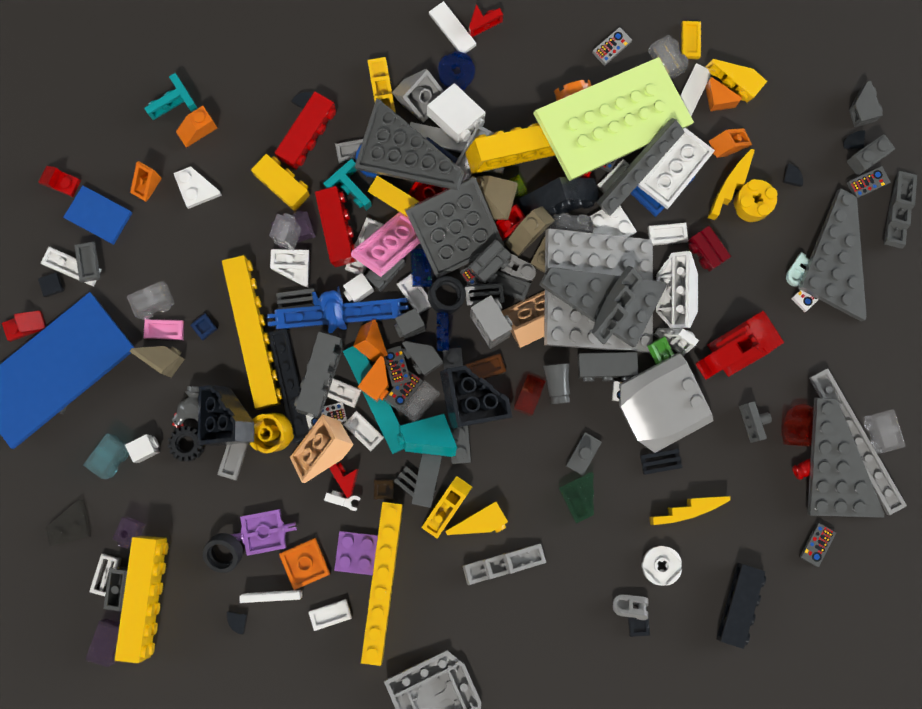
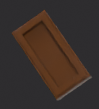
[464,354,506,379]

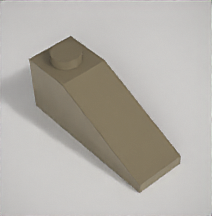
[505,206,555,257]

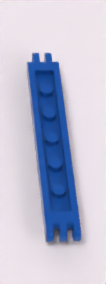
[267,298,409,329]

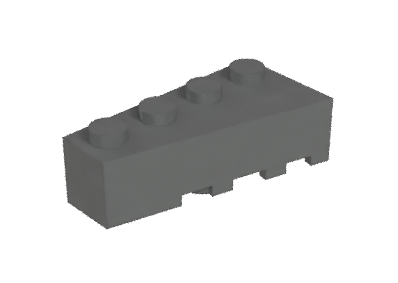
[294,332,344,419]

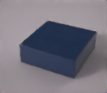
[190,314,218,340]

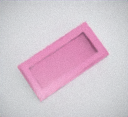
[143,319,184,340]

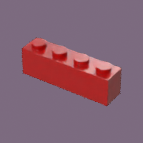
[275,92,336,170]
[315,186,357,268]

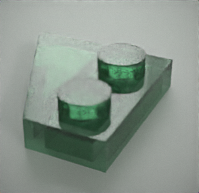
[558,472,594,524]

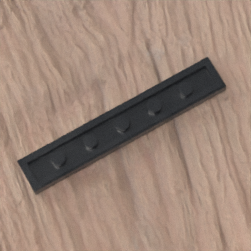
[267,329,310,444]

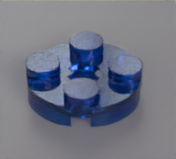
[438,51,475,90]
[437,312,449,351]

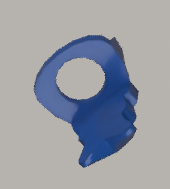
[312,286,347,333]

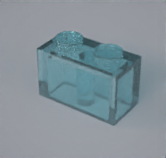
[83,433,129,479]

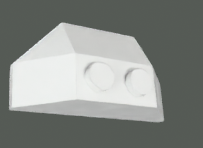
[656,251,698,328]

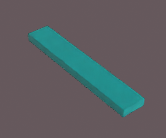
[343,346,404,454]

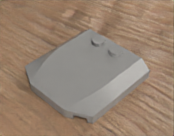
[619,353,714,453]
[384,650,481,709]

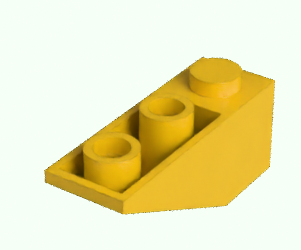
[705,59,767,103]

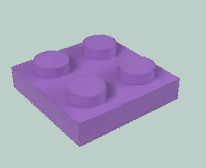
[334,531,378,575]

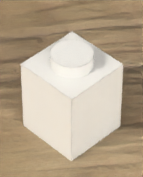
[343,273,374,303]
[125,434,160,463]

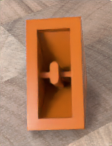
[705,77,742,111]
[130,161,162,202]
[353,319,388,362]

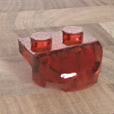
[782,404,814,446]

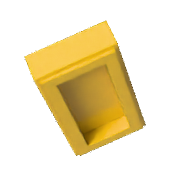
[681,21,701,59]

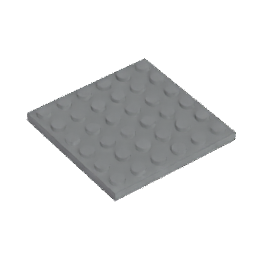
[544,228,653,353]

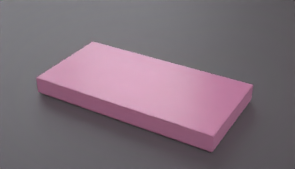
[351,212,420,277]

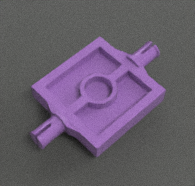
[230,509,297,556]

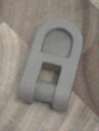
[500,253,536,282]
[612,595,649,620]

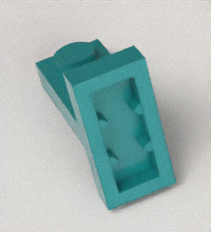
[144,73,198,120]
[323,159,372,211]

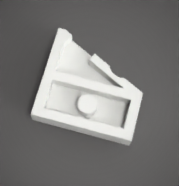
[173,167,222,209]
[270,249,310,287]
[653,328,699,356]

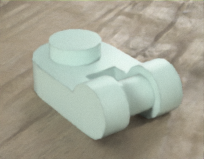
[786,252,810,286]

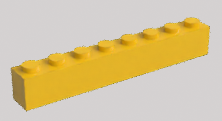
[222,255,283,410]
[361,502,403,666]

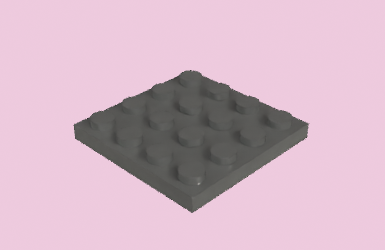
[404,176,505,278]

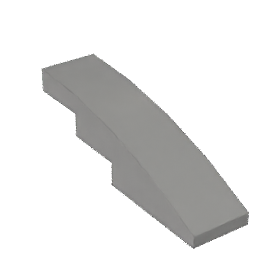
[462,544,546,585]

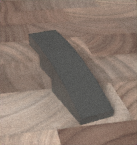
[884,171,917,249]
[592,266,643,344]
[412,454,442,508]

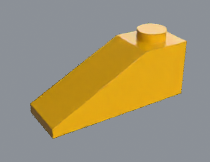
[421,476,472,538]
[445,501,508,535]

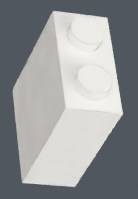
[427,83,485,144]

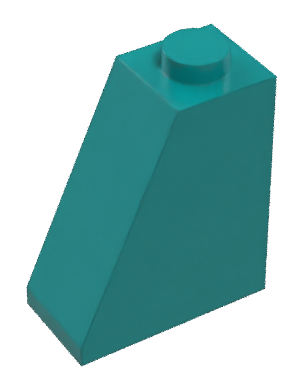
[397,414,457,457]

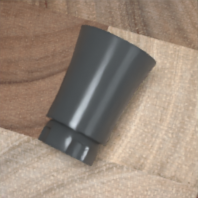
[543,363,570,404]

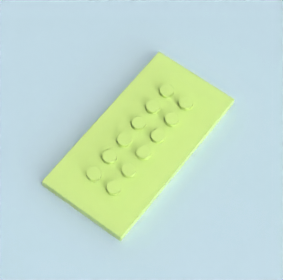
[533,57,694,181]

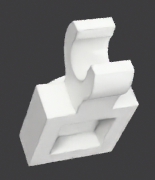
[324,490,361,511]

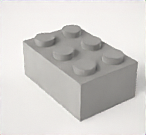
[470,295,513,349]

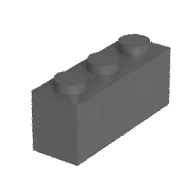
[577,352,638,382]

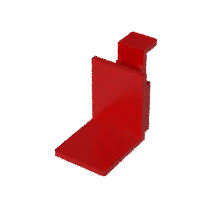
[696,311,784,380]

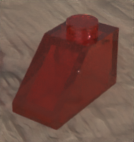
[514,374,546,416]

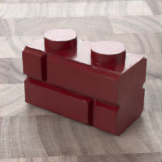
[688,226,731,272]

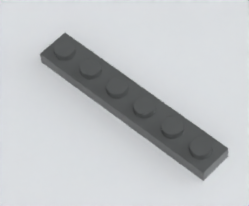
[597,118,685,216]
[442,348,471,464]

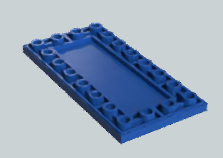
[0,292,135,449]

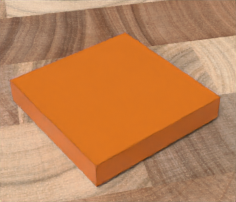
[279,538,331,590]

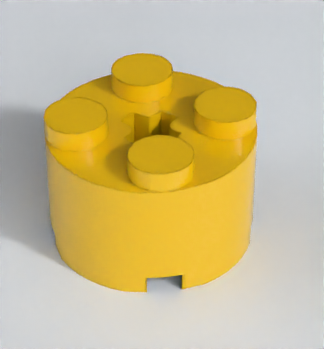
[733,179,777,222]
[250,413,294,453]

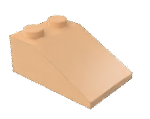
[290,414,353,483]

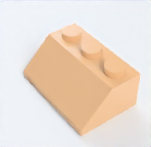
[502,291,545,348]

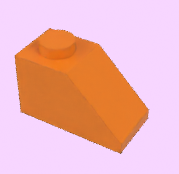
[176,106,217,148]
[709,128,752,158]
[358,356,389,402]

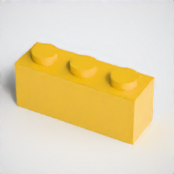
[251,154,310,211]

